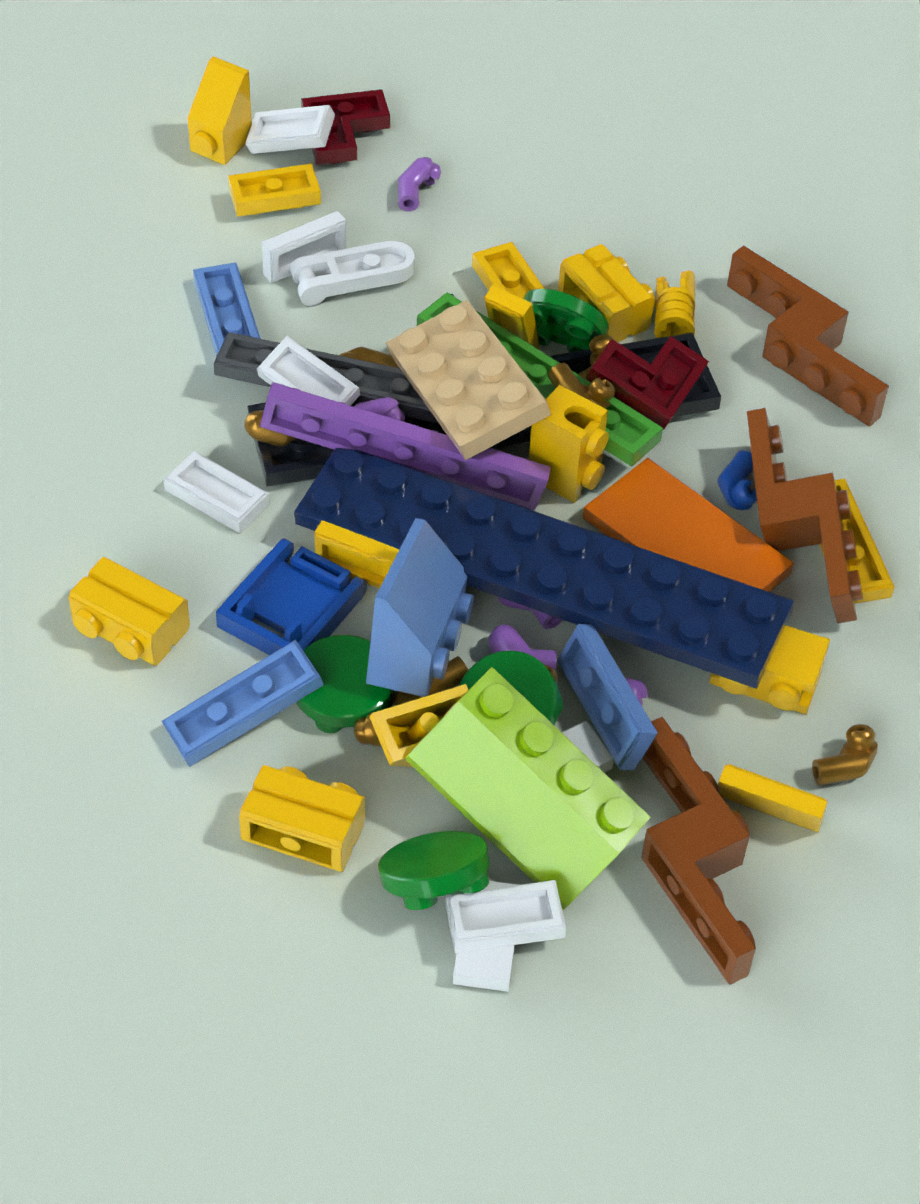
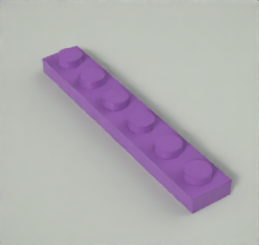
[260,382,551,510]

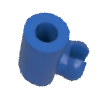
[717,450,757,510]

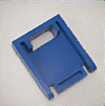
[216,538,367,655]

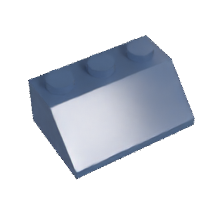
[366,518,474,697]

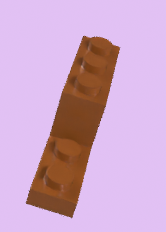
[727,245,889,427]
[747,408,863,624]
[641,717,756,985]

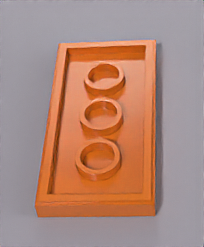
[583,458,794,592]

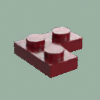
[301,89,390,165]
[585,336,709,430]

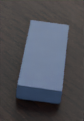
[193,262,261,356]
[557,624,658,770]
[162,640,324,767]

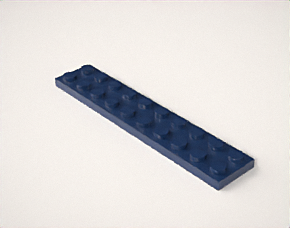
[294,448,794,689]

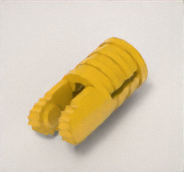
[654,270,695,338]

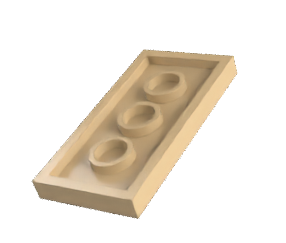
[386,300,551,461]

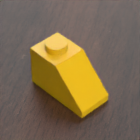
[187,56,252,165]
[369,684,468,767]

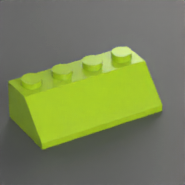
[405,667,651,910]

